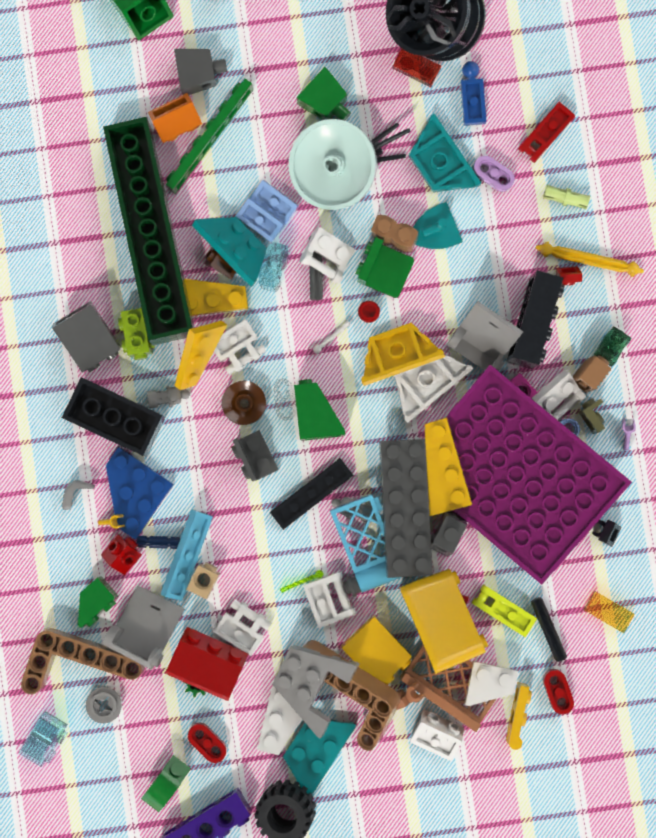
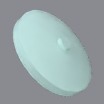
[289,119,377,210]

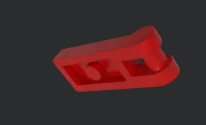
[518,101,576,163]

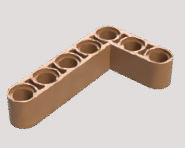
[21,628,145,695]
[303,640,401,751]

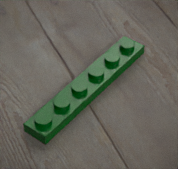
[166,79,253,195]

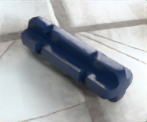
[136,536,180,549]

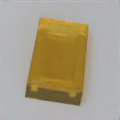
[584,591,635,633]

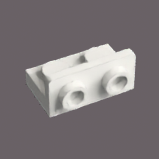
[410,710,464,761]

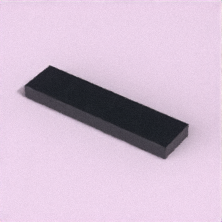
[270,458,354,530]

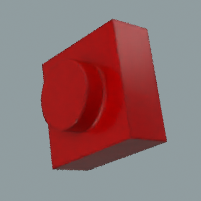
[556,266,582,286]

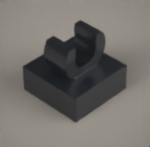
[592,520,622,547]

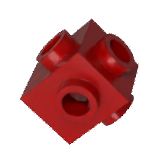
[101,534,142,575]

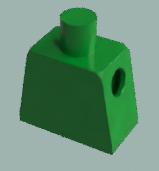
[296,67,351,121]

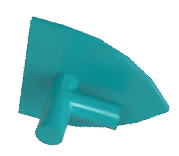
[413,202,463,249]

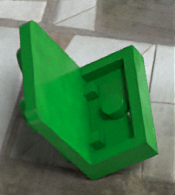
[355,237,414,298]

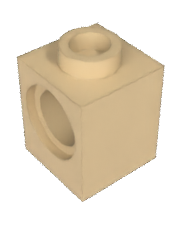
[186,562,220,599]

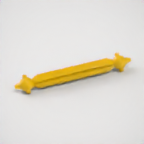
[535,241,644,277]

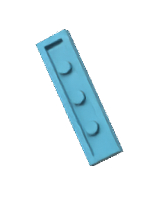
[161,509,213,601]

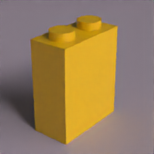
[341,615,412,685]

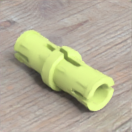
[543,185,590,210]

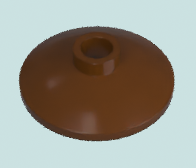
[222,381,266,425]

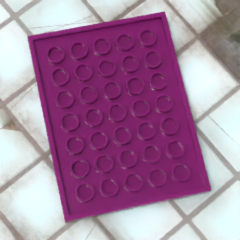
[445,364,632,585]

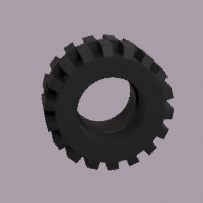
[255,779,316,838]

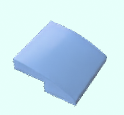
[236,180,299,242]

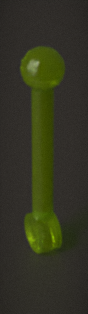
[280,570,324,593]

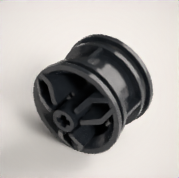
[386,0,486,62]

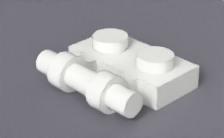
[214,319,266,375]
[213,599,272,656]

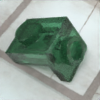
[593,326,632,367]

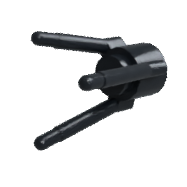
[371,123,410,164]

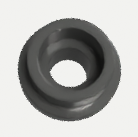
[343,575,361,597]

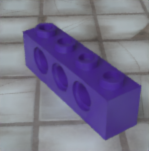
[160,787,252,838]

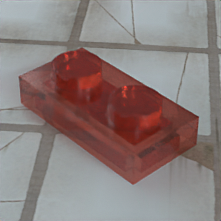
[392,48,442,88]

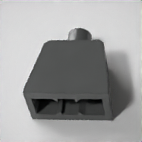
[174,49,227,95]
[431,511,467,557]

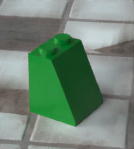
[110,0,174,41]
[294,379,345,441]

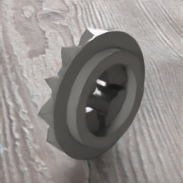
[86,686,122,724]

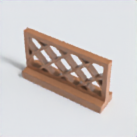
[399,645,496,732]

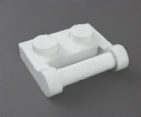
[299,227,355,284]
[532,369,586,420]
[303,571,356,628]

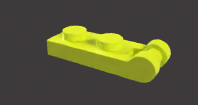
[471,584,537,638]

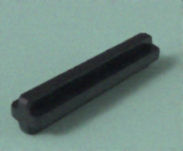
[531,597,567,662]

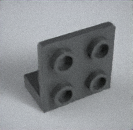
[231,430,279,482]

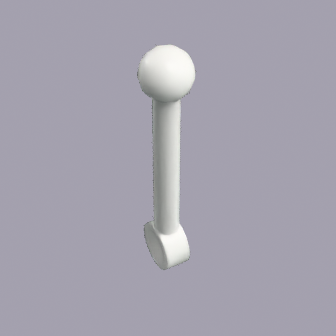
[313,321,351,354]

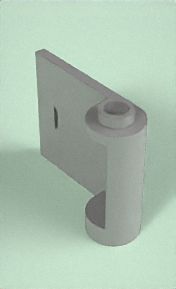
[447,301,523,371]
[103,585,185,669]

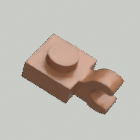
[397,682,425,710]

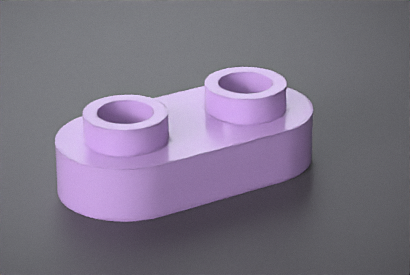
[473,156,515,192]

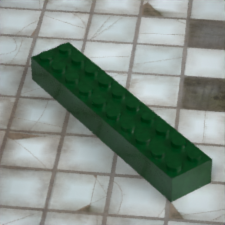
[103,117,195,346]

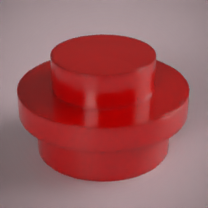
[358,301,380,323]

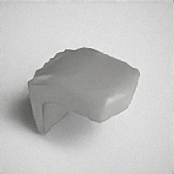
[62,480,95,510]

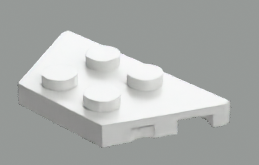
[395,355,473,423]

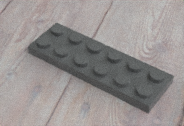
[379,439,433,578]

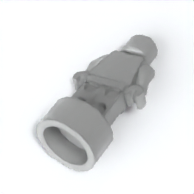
[147,386,190,409]
[331,497,373,522]

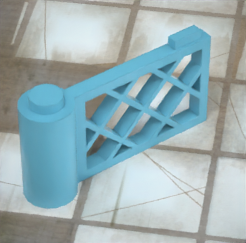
[330,494,401,593]

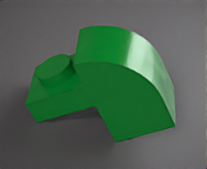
[141,755,191,813]

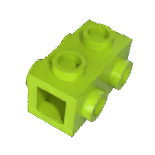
[118,308,155,360]

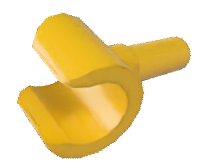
[98,514,124,529]

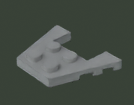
[272,645,359,738]

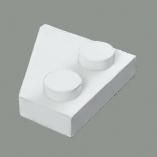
[464,661,519,706]

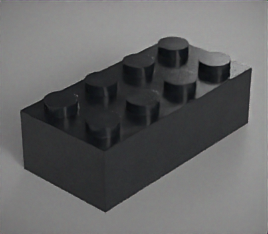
[506,270,565,369]
[61,377,166,457]

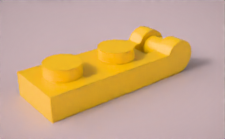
[506,682,532,750]

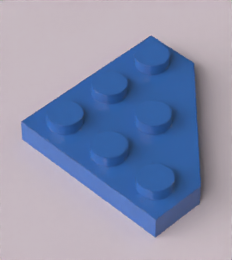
[106,447,174,540]

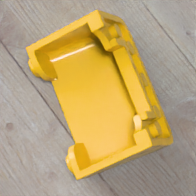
[399,568,488,674]

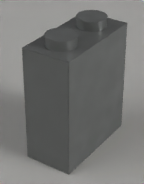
[52,301,121,373]

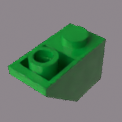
[78,576,118,628]

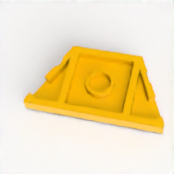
[361,322,445,386]

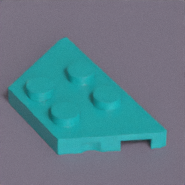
[409,113,482,193]
[192,217,267,287]
[283,720,357,795]

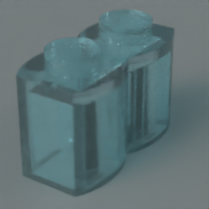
[259,241,289,293]
[18,711,68,767]

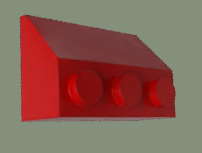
[165,627,249,701]

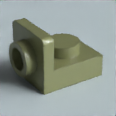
[578,398,605,434]

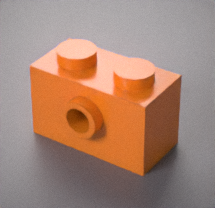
[148,93,202,143]

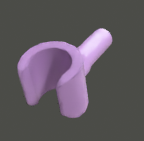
[621,418,636,450]

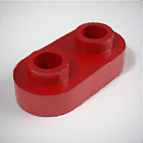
[543,669,574,715]
[188,722,227,763]

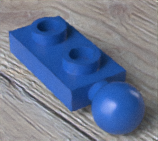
[460,61,487,126]

